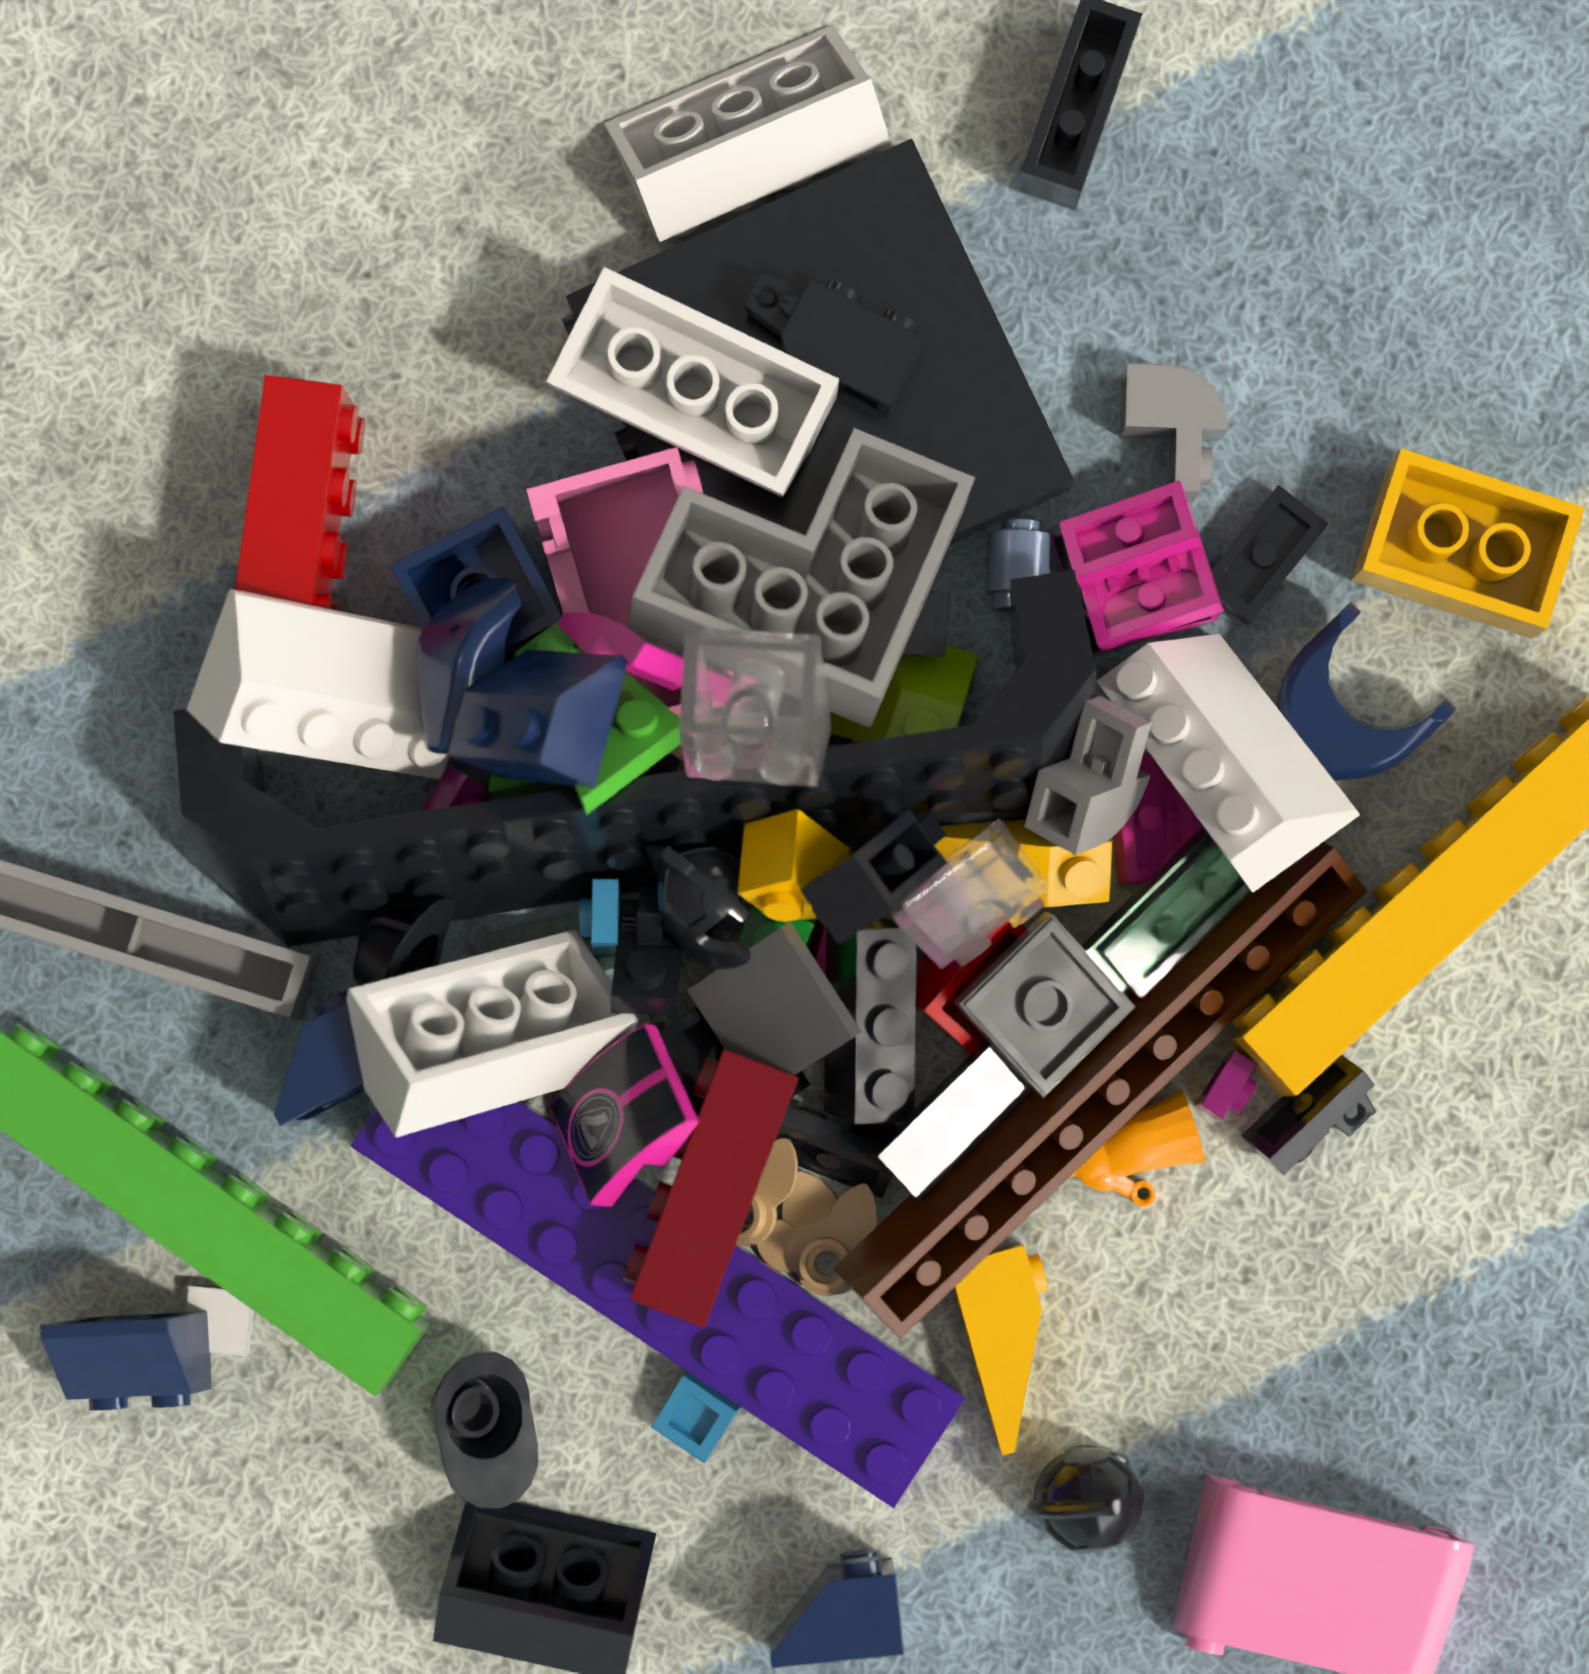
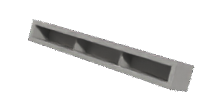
[0,860,320,1020]

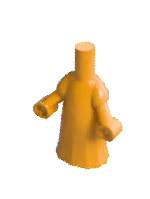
[1068,1088,1205,1207]

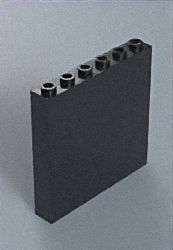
[561,138,1074,546]

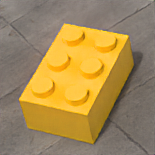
[1351,448,1585,639]

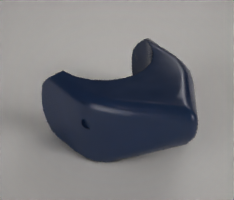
[416,578,522,755]
[1277,602,1457,781]

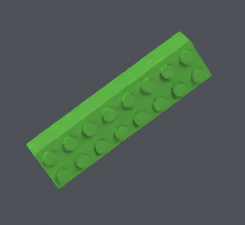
[0,1024,433,1396]

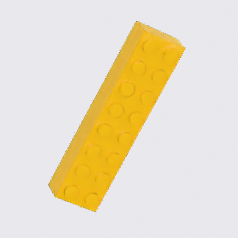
[1227,696,1589,1097]

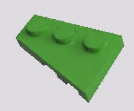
[514,620,689,815]

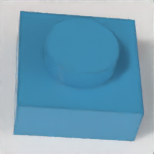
[580,879,621,956]
[651,1371,742,1463]

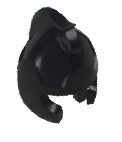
[645,845,775,969]
[1026,1445,1144,1554]

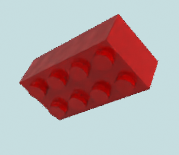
[235,375,365,611]

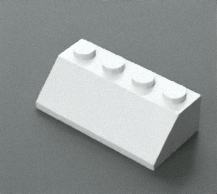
[604,25,891,242]
[546,267,839,497]
[187,589,450,779]
[1097,634,1359,892]
[347,929,638,1137]

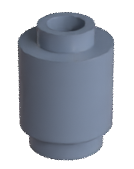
[986,519,1052,613]

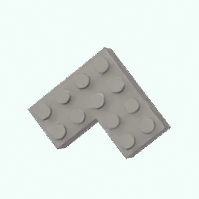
[628,428,975,728]

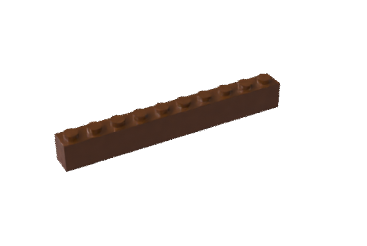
[833,842,1367,1339]

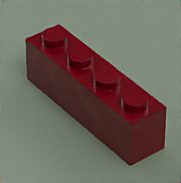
[623,1048,798,1328]

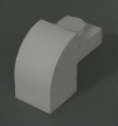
[1120,363,1228,502]
[1024,696,1152,855]

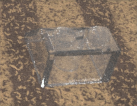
[679,627,831,786]
[892,818,1048,969]

